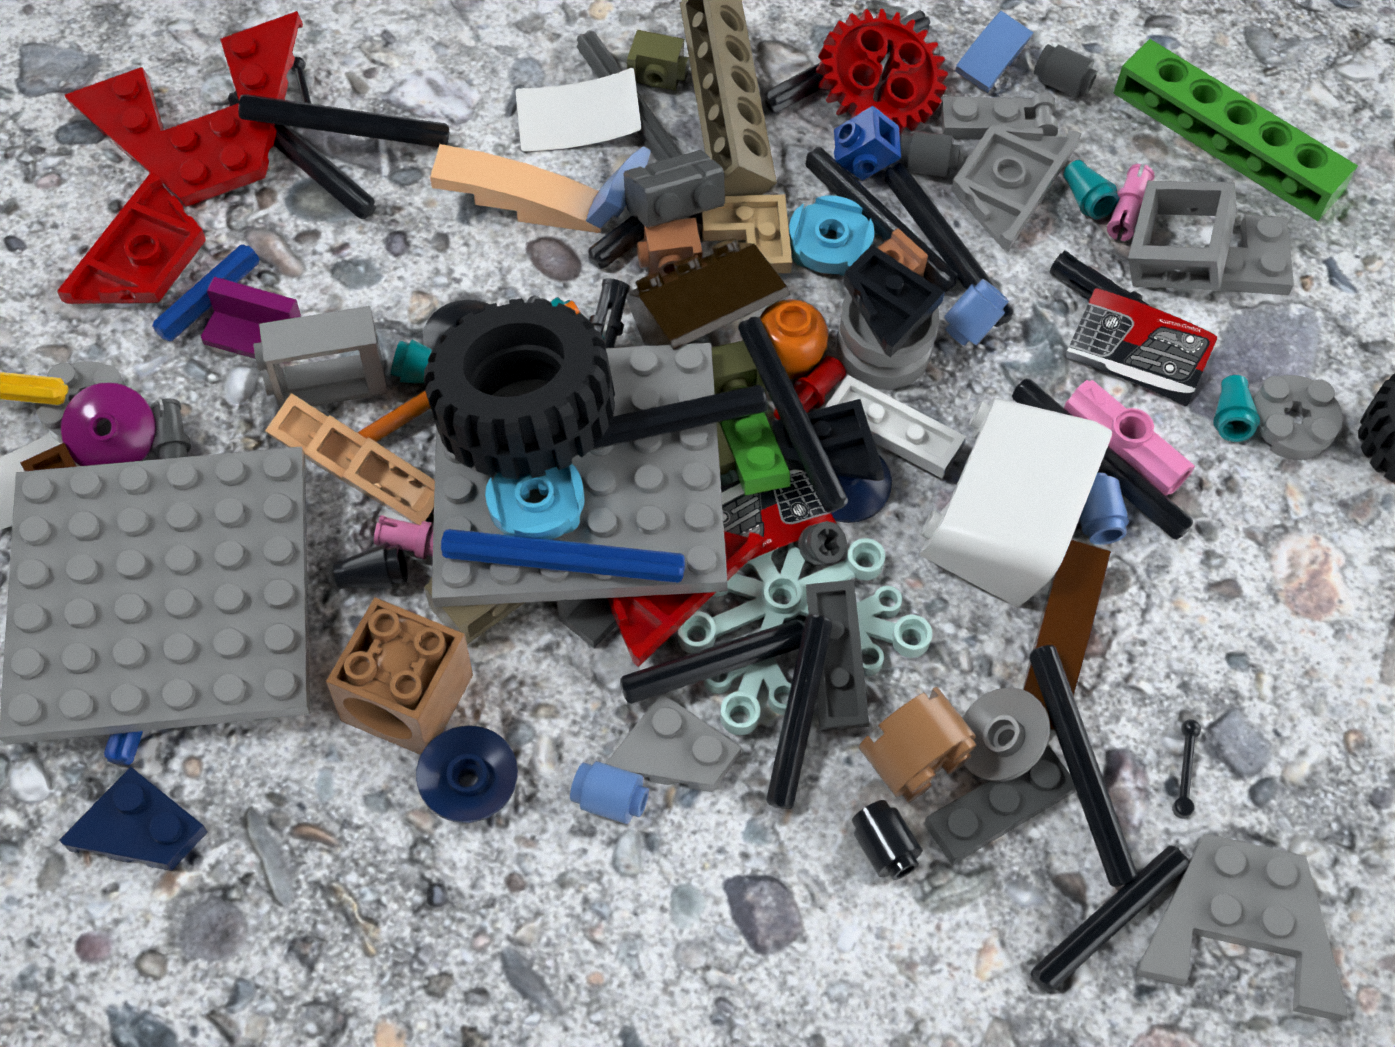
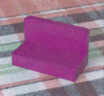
[201,277,301,363]

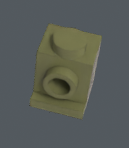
[627,30,690,91]
[711,341,766,394]

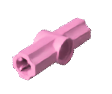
[1064,380,1195,496]

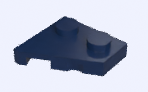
[59,767,208,871]

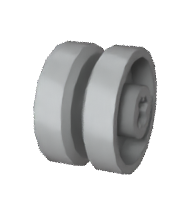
[836,292,939,390]

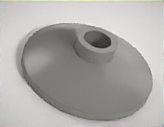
[962,687,1050,782]

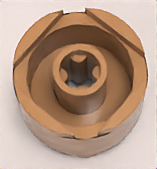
[859,687,977,803]

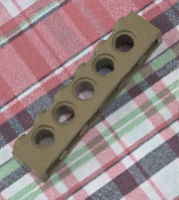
[680,0,777,196]

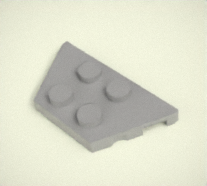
[951,125,1082,252]

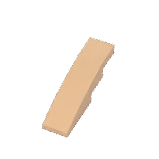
[430,144,602,233]
[265,393,435,525]

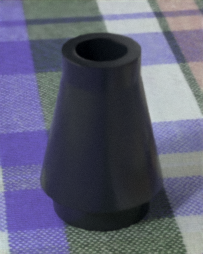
[333,542,408,589]

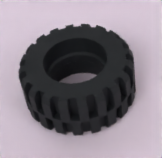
[424,298,615,479]

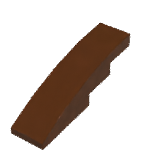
[1022,540,1111,731]

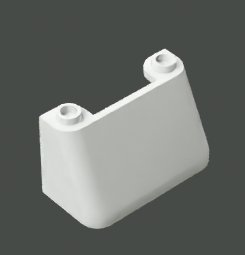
[919,398,1112,608]

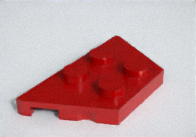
[57,172,206,304]
[607,531,764,667]

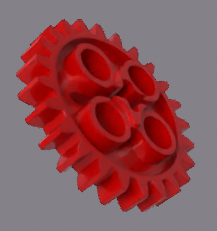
[816,9,948,135]

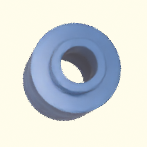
[944,279,1009,346]
[1079,473,1129,545]
[570,761,649,824]

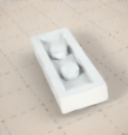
[825,375,966,479]

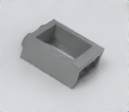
[1128,181,1237,290]
[254,306,388,409]

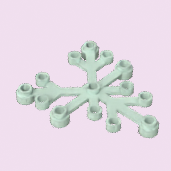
[677,470,932,735]

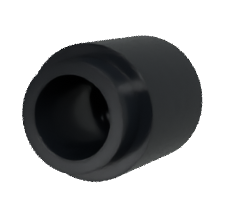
[852,800,923,880]

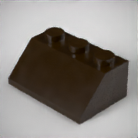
[626,238,790,350]

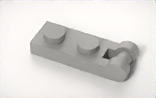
[940,93,1058,139]

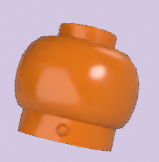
[759,299,829,379]

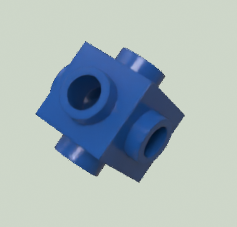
[834,106,901,181]

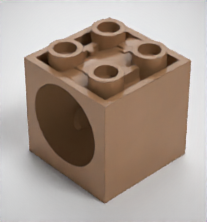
[326,597,473,755]

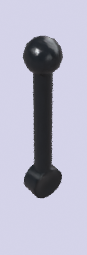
[291,56,312,104]
[1172,719,1201,819]

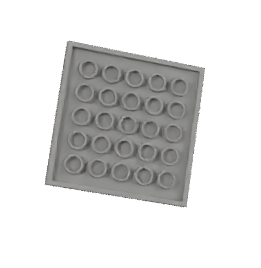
[432,343,728,607]
[0,447,310,745]

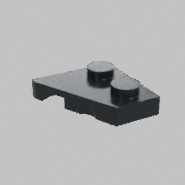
[843,245,945,358]
[772,399,884,481]

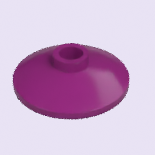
[61,383,156,466]

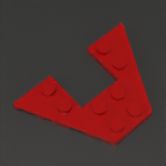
[65,11,303,207]

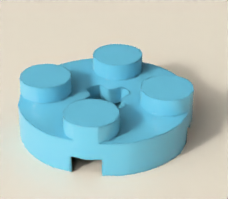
[789,195,874,276]
[485,464,585,540]

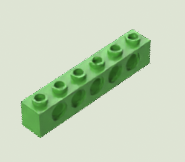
[1113,39,1358,221]

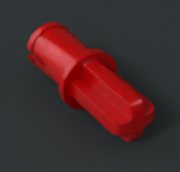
[773,356,846,420]

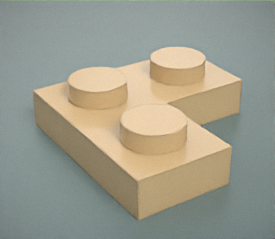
[701,194,792,273]

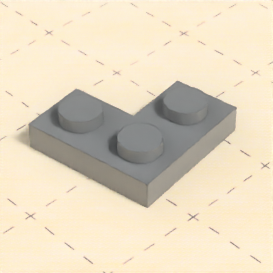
[1204,214,1294,295]

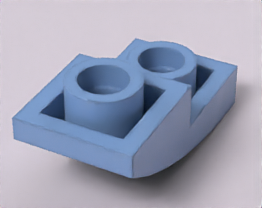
[955,11,1034,93]
[586,147,651,229]

